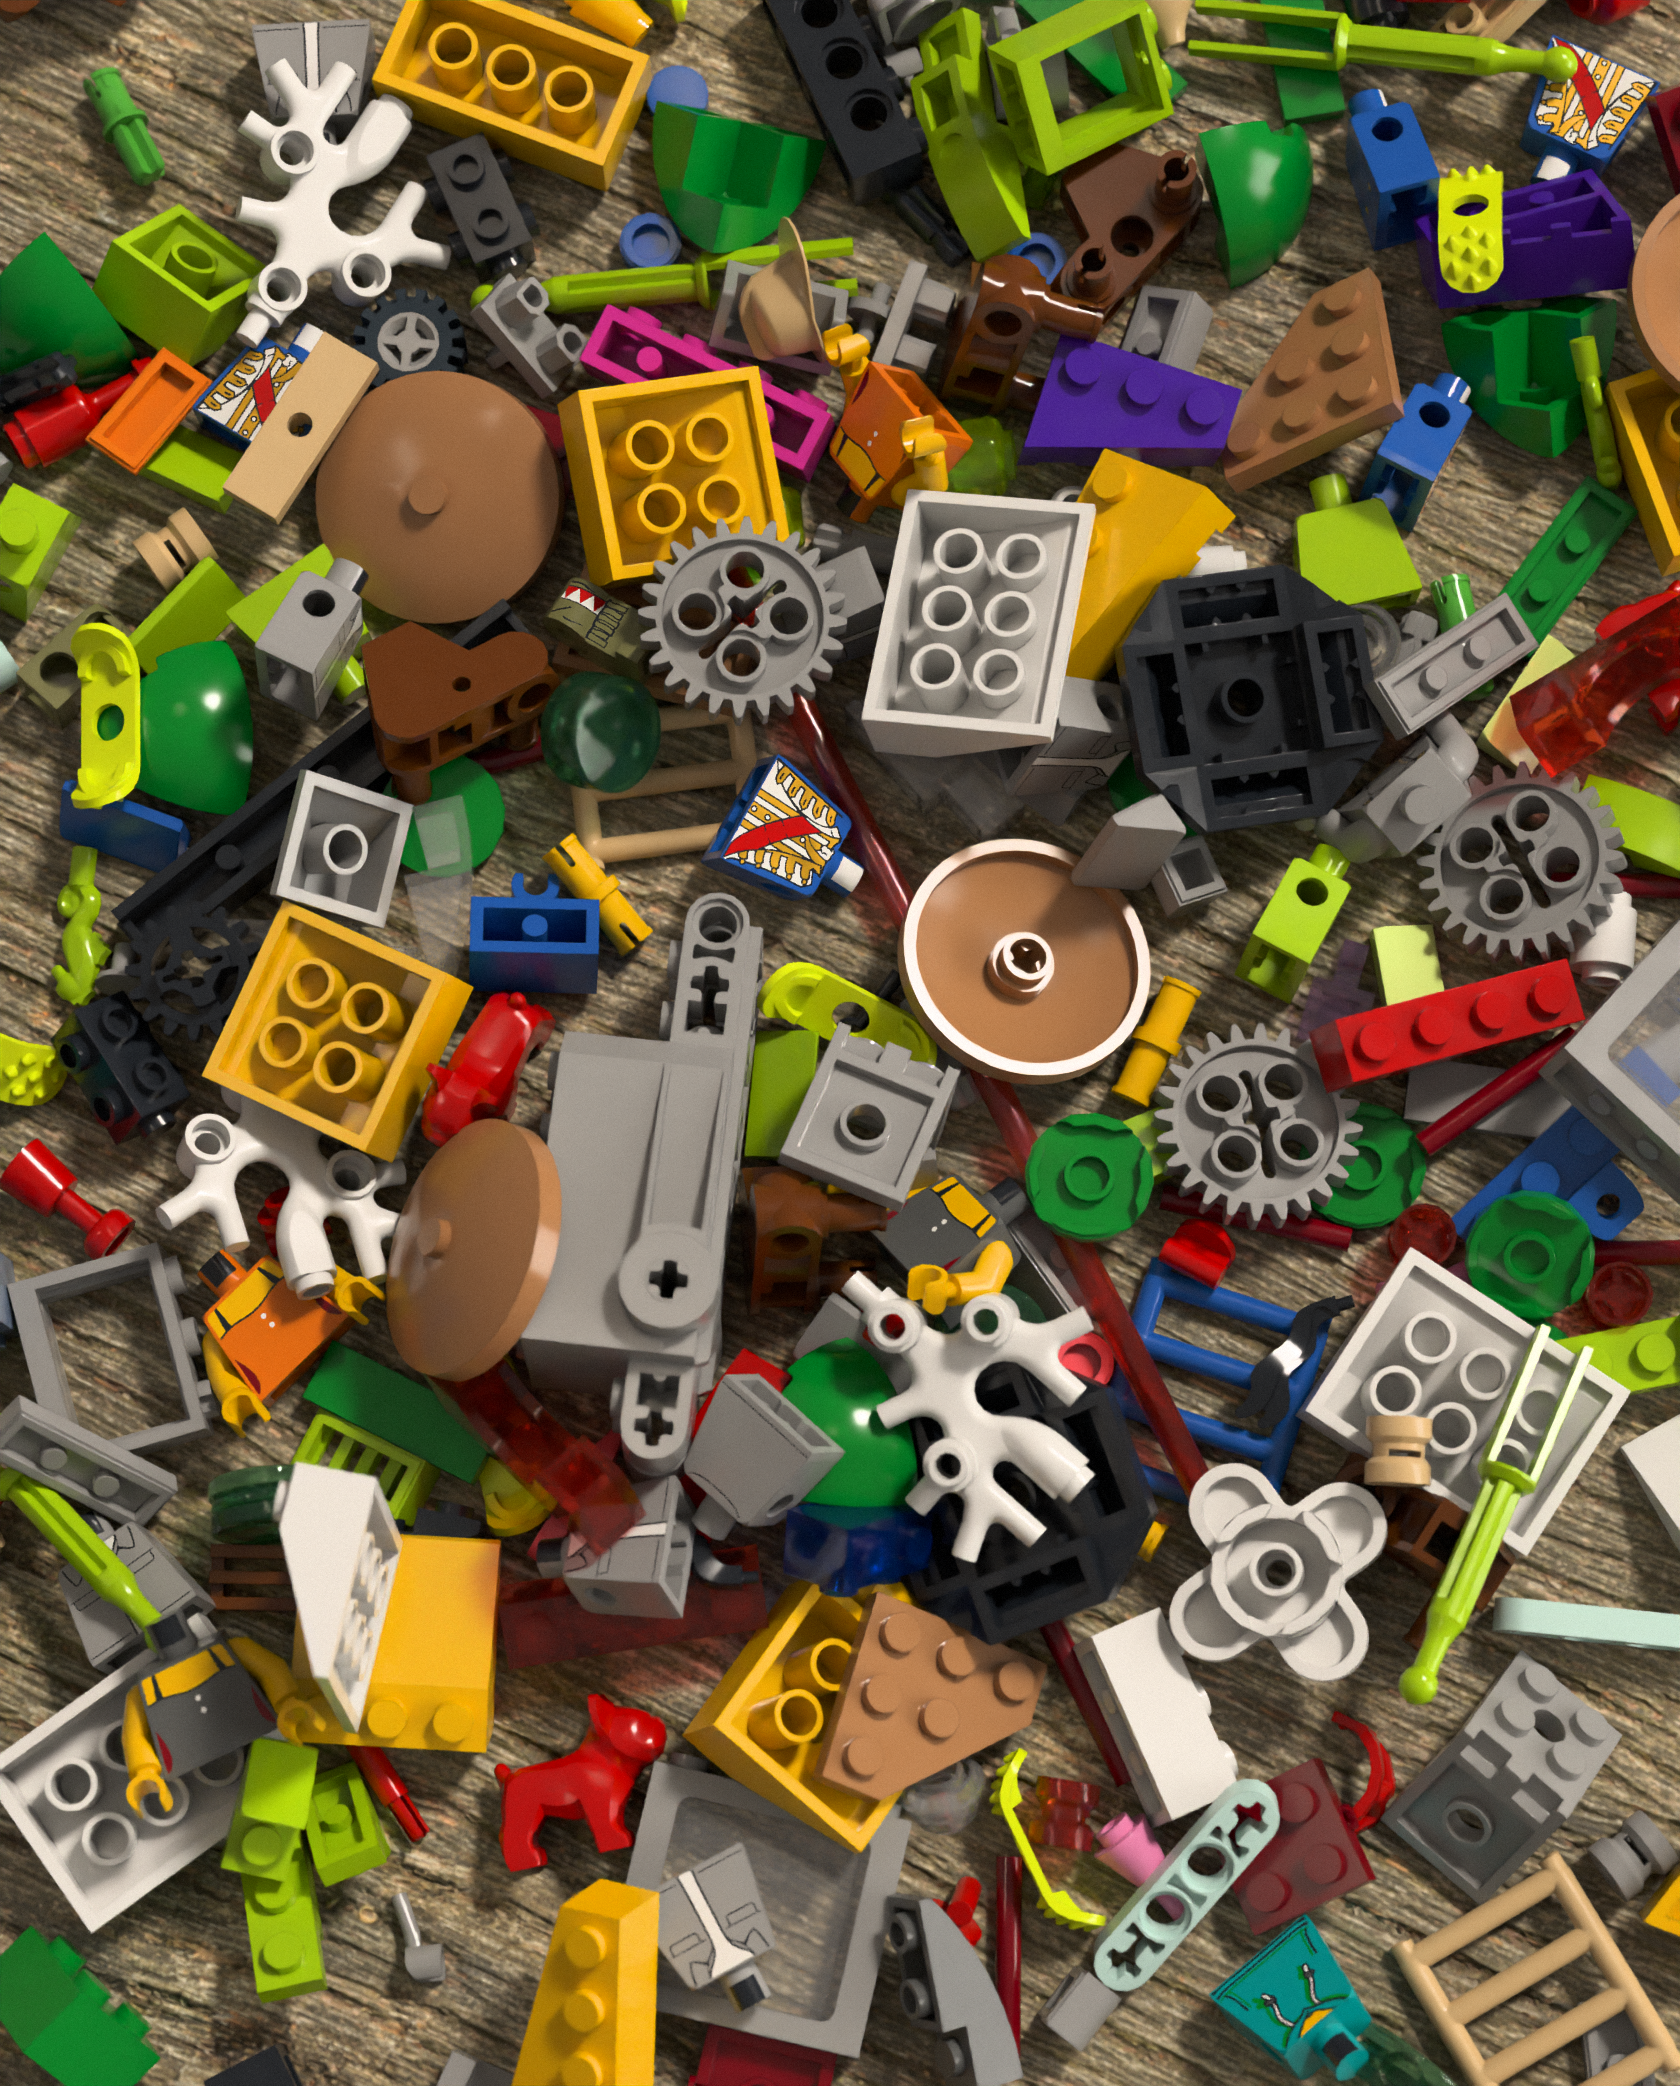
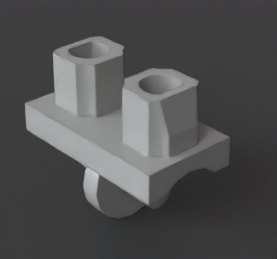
[847,260,956,382]
[469,273,588,399]

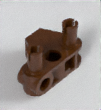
[1050,143,1204,334]
[936,254,1104,417]
[361,621,561,807]
[739,1166,887,1316]
[1330,1452,1516,1652]

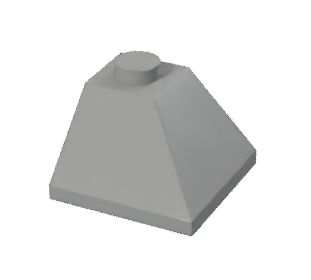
[270,770,414,928]

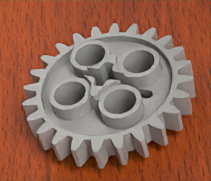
[638,516,847,726]
[1417,761,1627,966]
[1151,1023,1363,1230]

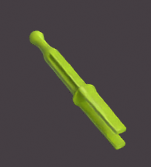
[1188,0,1578,83]
[470,237,858,314]
[1398,1324,1594,1705]
[0,1465,162,1655]

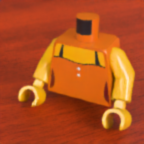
[821,323,974,523]
[197,1249,386,1439]

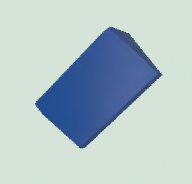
[59,779,192,873]

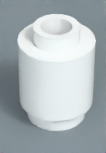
[1569,891,1637,987]

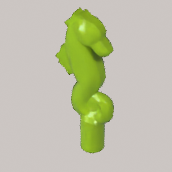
[1569,336,1623,491]
[51,846,112,1008]

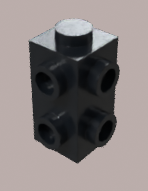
[422,131,541,284]
[50,990,191,1146]

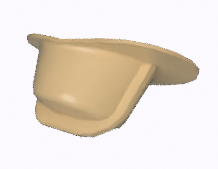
[738,217,827,363]

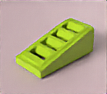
[290,1408,441,1527]

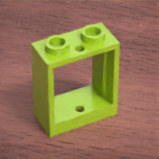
[987,0,1174,176]

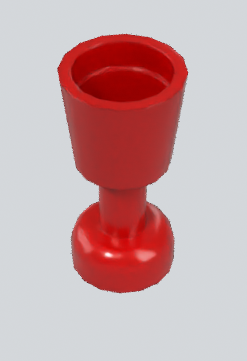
[0,1138,136,1260]

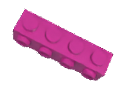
[579,304,837,483]

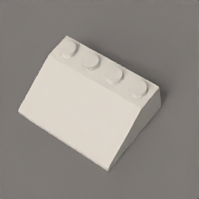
[861,489,1096,757]
[1295,1247,1631,1559]
[273,1462,403,1734]
[0,1613,289,1933]

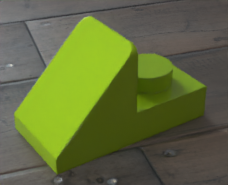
[220,1736,319,1882]
[306,1761,391,1887]

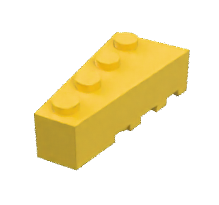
[1065,448,1236,681]
[511,1879,659,2086]

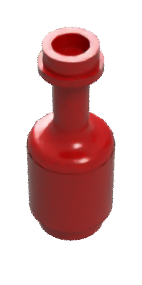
[2,356,152,471]

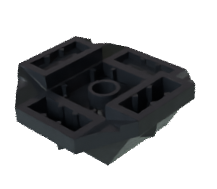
[1114,564,1385,836]
[884,1361,1159,1646]

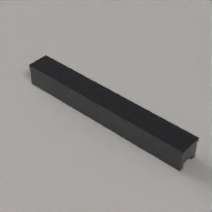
[111,598,549,971]

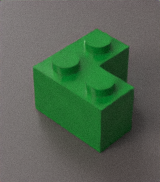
[0,1925,161,2086]

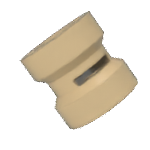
[132,507,219,593]
[1364,1415,1433,1487]

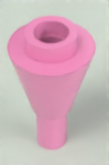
[1094,1812,1184,1921]

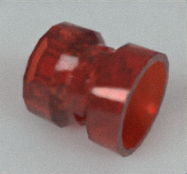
[1386,1203,1457,1266]
[1579,1261,1654,1331]
[1027,1775,1101,1852]

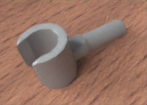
[867,14,923,89]
[391,1892,446,1983]

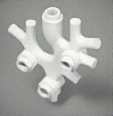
[235,58,451,348]
[156,1019,406,1300]
[841,1271,1095,1562]

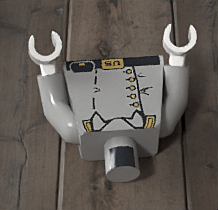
[1293,709,1479,863]

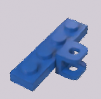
[1447,1045,1680,1242]

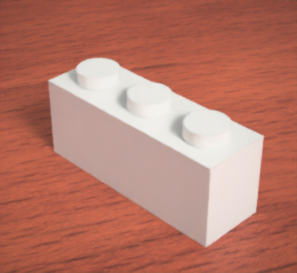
[1073,1607,1238,1828]

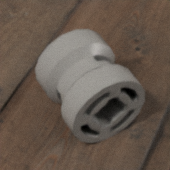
[1586,1810,1680,1902]

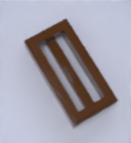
[209,1544,297,1613]

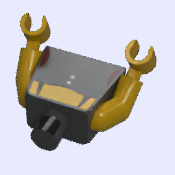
[827,1175,1031,1330]
[121,1608,326,1819]

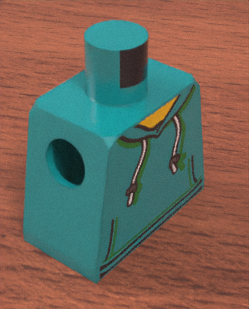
[1209,1913,1372,2081]

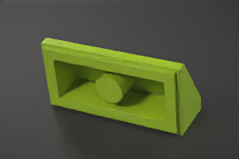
[114,424,243,515]
[128,556,245,676]
[744,1030,820,1161]

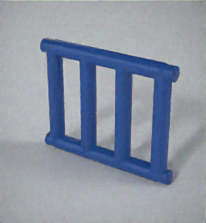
[1109,1257,1332,1506]

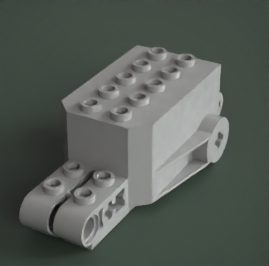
[516,892,764,1483]

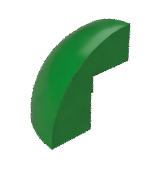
[652,101,827,253]
[1194,121,1314,290]
[0,231,141,390]
[1441,297,1617,459]
[79,641,253,815]
[781,1337,917,1507]

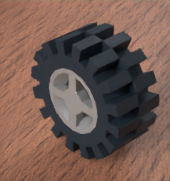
[352,288,469,392]

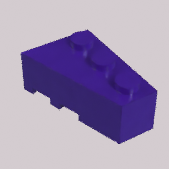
[1413,169,1635,309]
[1017,334,1242,467]

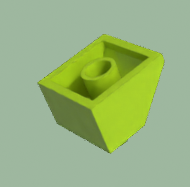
[92,204,269,367]

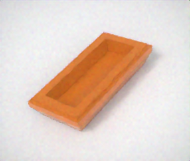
[85,347,213,476]

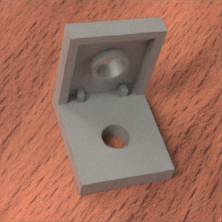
[778,1022,960,1213]
[1380,1649,1623,1905]

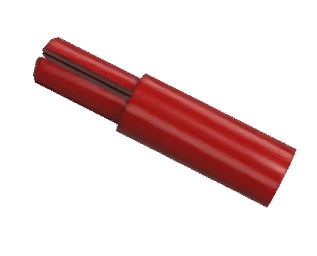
[344,1745,430,1842]

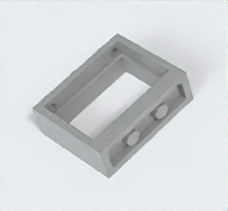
[7,1242,220,1456]

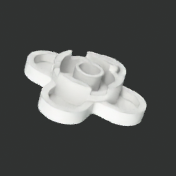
[1169,1463,1388,1682]

